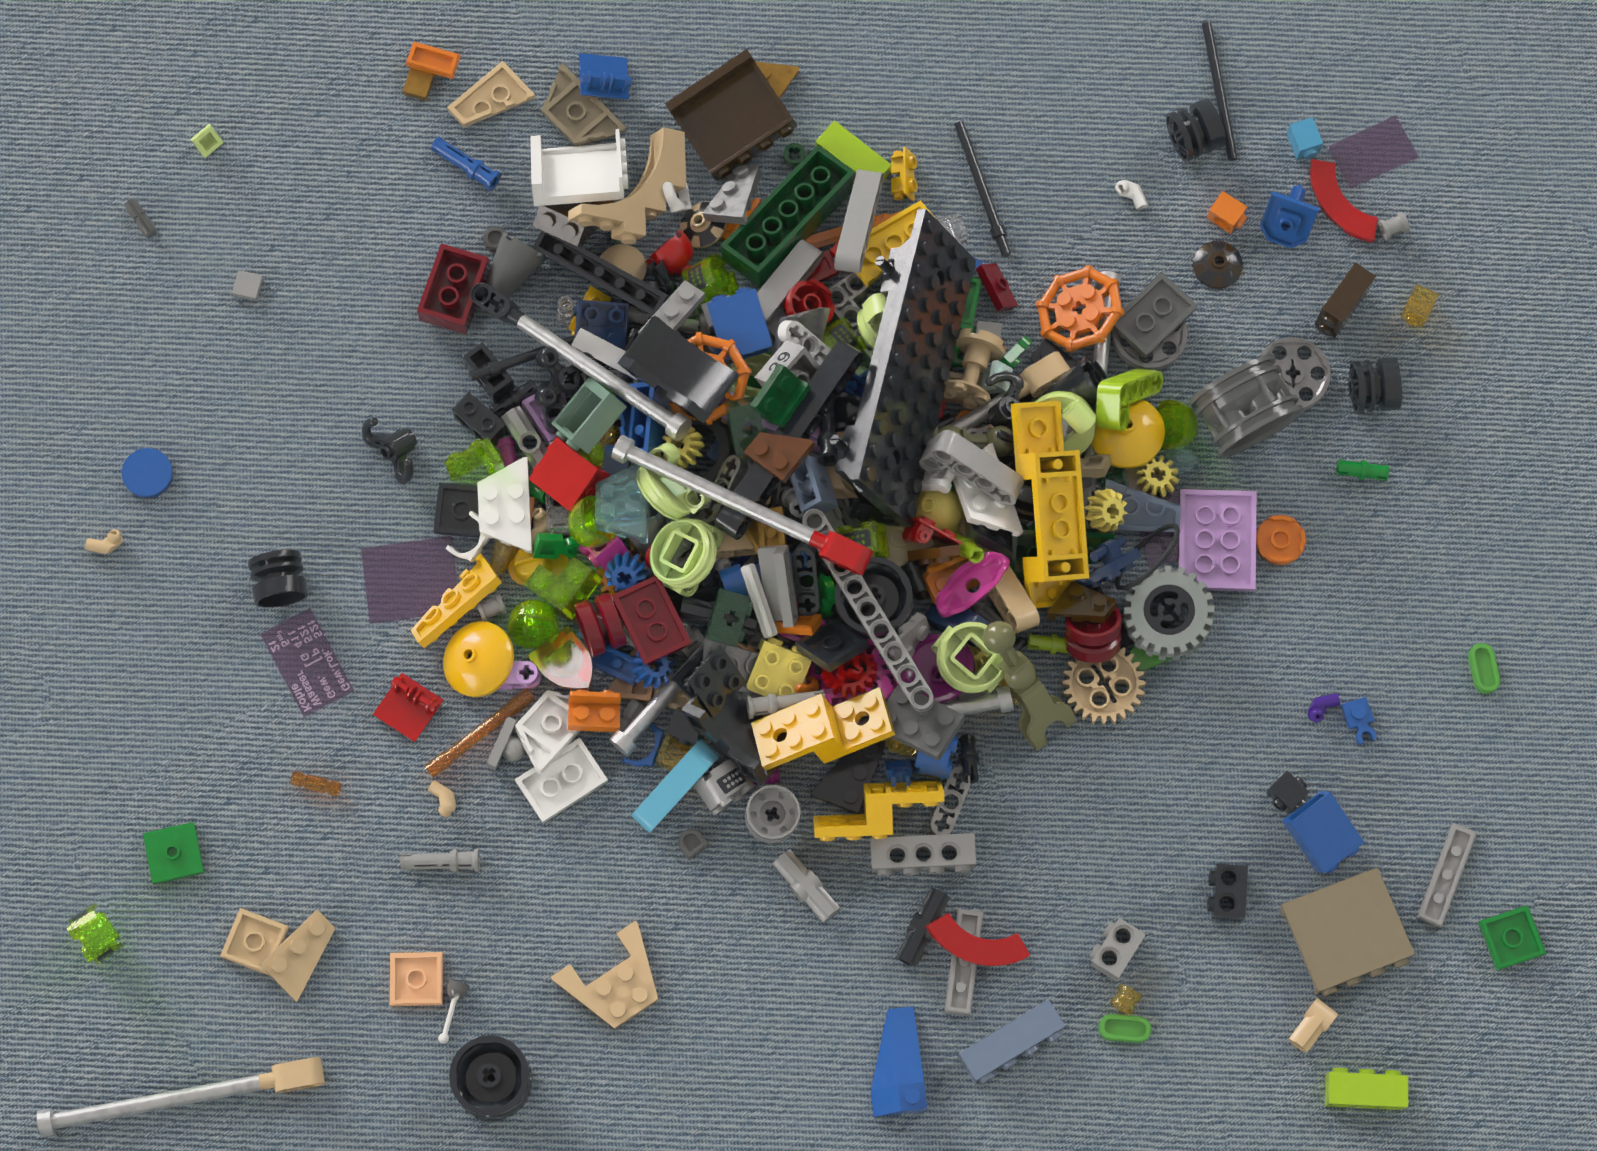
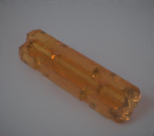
[290,771,342,796]

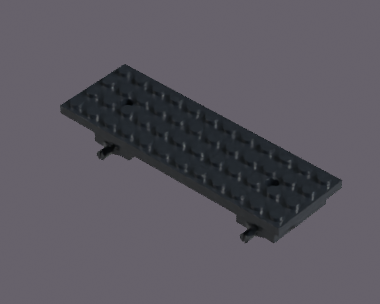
[830,209,976,527]

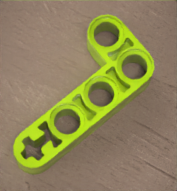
[1096,368,1163,431]

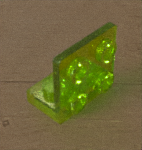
[444,438,505,481]

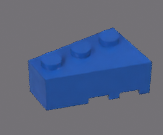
[613,382,669,459]

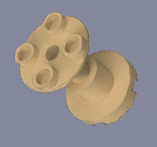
[944,328,1007,410]

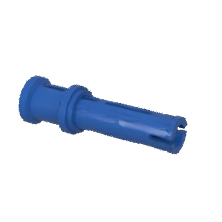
[431,137,501,192]

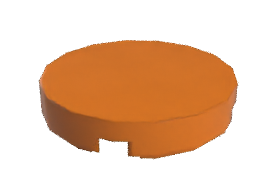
[1256,515,1306,565]

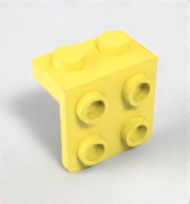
[746,637,812,696]

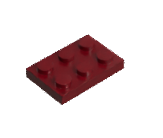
[611,576,692,666]

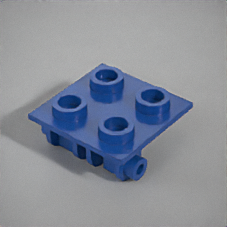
[579,53,632,100]

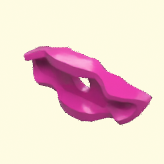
[936,552,1010,618]

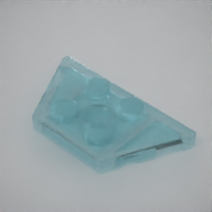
[595,464,648,544]

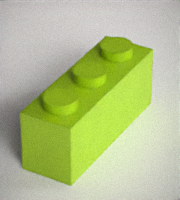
[815,120,892,182]
[1325,1068,1408,1110]

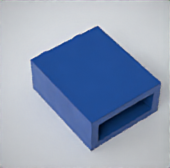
[707,287,773,365]
[1282,790,1365,873]

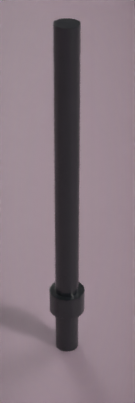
[954,121,1011,257]
[468,335,575,381]

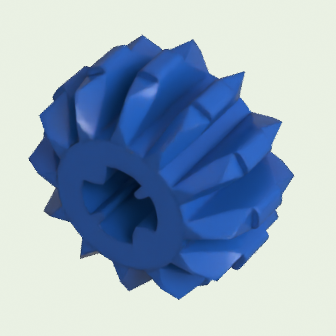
[605,551,649,593]
[630,652,674,689]

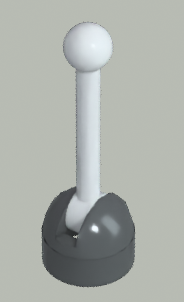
[438,980,469,1044]

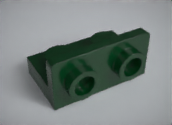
[750,363,811,428]

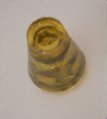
[491,540,519,575]

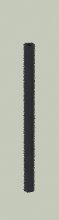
[1202,22,1238,161]

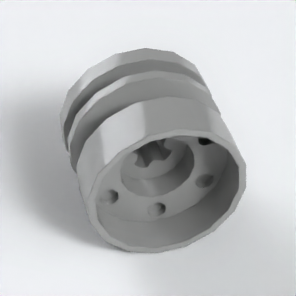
[744,785,801,844]

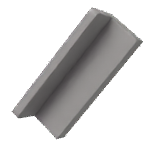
[757,545,799,627]

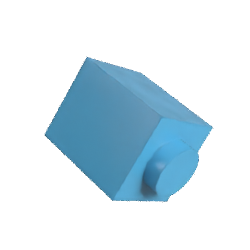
[1286,117,1323,159]

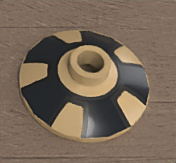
[680,202,727,248]

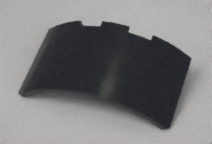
[618,316,739,424]
[681,691,787,786]

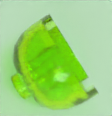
[1156,399,1199,450]
[567,495,618,548]
[507,600,559,648]

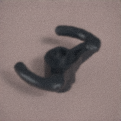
[985,372,1024,444]
[362,417,417,485]

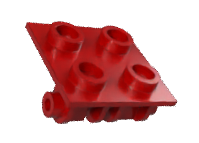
[902,516,962,545]
[372,673,444,742]

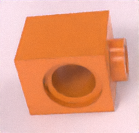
[1206,191,1248,234]

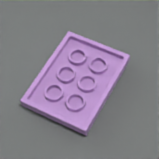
[1179,489,1257,592]

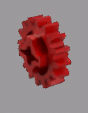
[821,650,878,698]

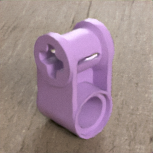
[499,661,542,690]

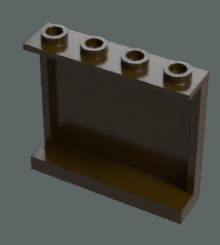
[665,49,797,180]

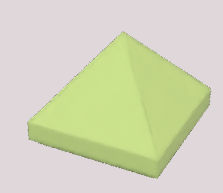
[190,124,224,158]

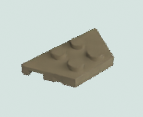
[541,63,627,146]

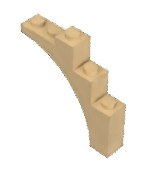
[568,128,686,244]

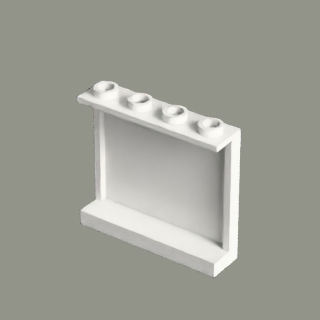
[531,129,629,206]

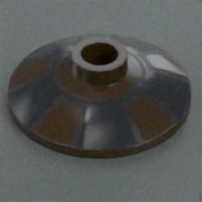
[1193,241,1243,289]

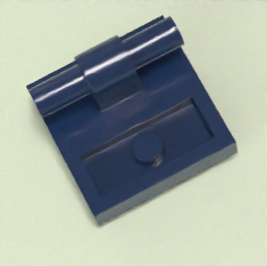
[573,300,629,351]
[1074,536,1141,589]

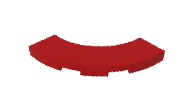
[1310,159,1378,243]
[925,913,1030,966]

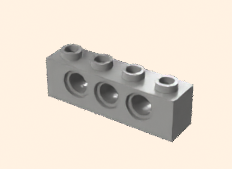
[870,833,976,877]

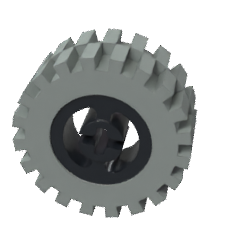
[1123,566,1215,661]

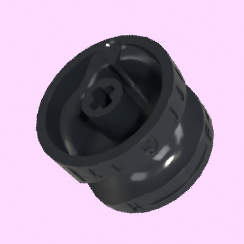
[835,557,914,639]
[449,1035,533,1121]

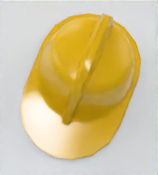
[508,546,568,586]

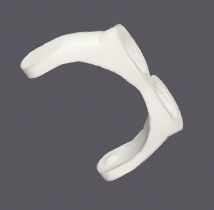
[662,182,692,213]
[446,511,491,562]

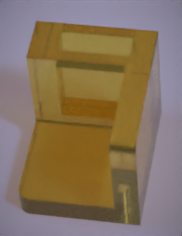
[656,734,691,771]

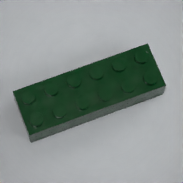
[720,145,856,287]

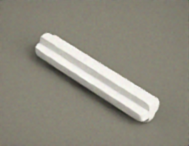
[741,563,778,638]

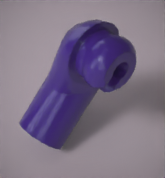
[1307,693,1340,723]

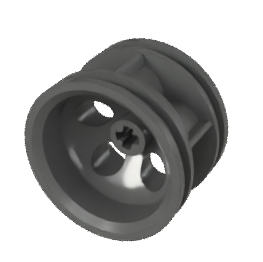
[1189,354,1305,458]

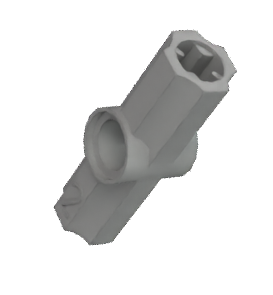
[501,406,547,469]
[773,849,840,923]

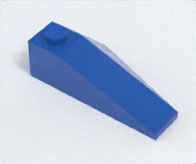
[871,1006,927,1117]

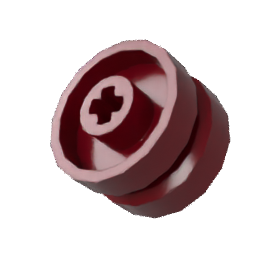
[573,592,627,657]
[1065,607,1122,663]

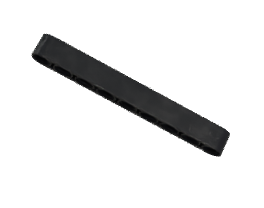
[714,340,864,540]

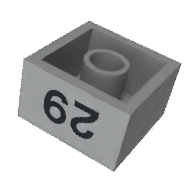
[754,340,820,387]

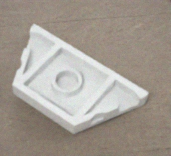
[953,443,1023,537]
[477,457,532,554]
[515,690,580,775]

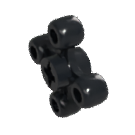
[534,348,595,408]

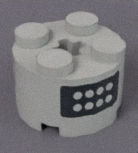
[693,759,755,816]

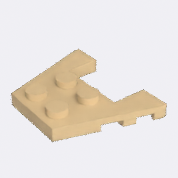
[551,921,658,1029]

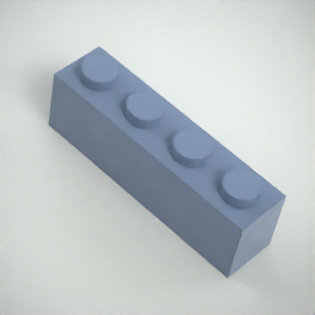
[958,999,1065,1084]

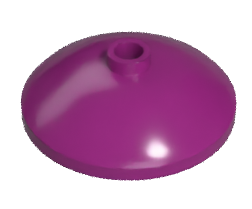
[901,633,975,704]

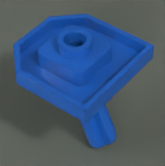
[1260,185,1319,248]

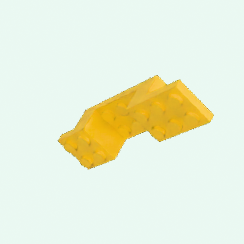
[1011,401,1089,608]

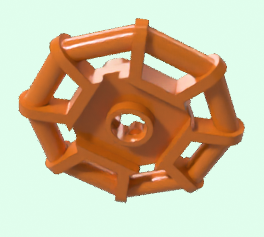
[1035,265,1125,353]
[668,332,752,425]

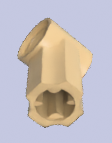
[1288,998,1338,1053]

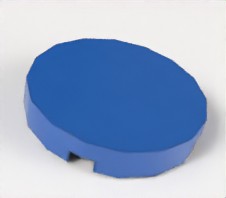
[121,448,173,498]

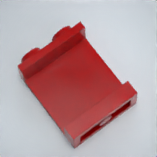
[529,437,610,516]

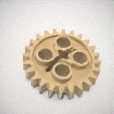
[1062,648,1146,726]

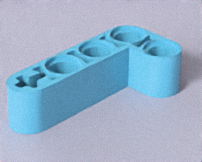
[631,739,719,833]

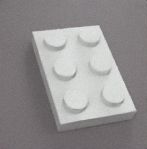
[515,738,608,824]

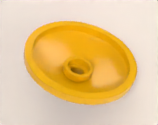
[1091,399,1165,468]
[443,621,514,697]

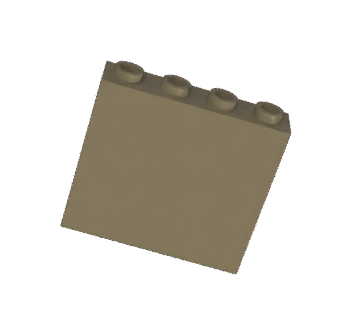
[1278,867,1415,997]

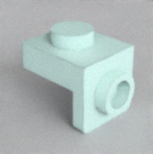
[980,360,1013,394]

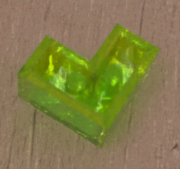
[524,557,602,620]

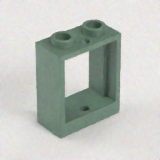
[551,377,627,454]

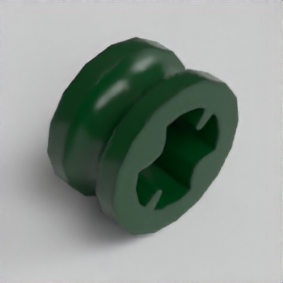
[783,143,806,168]

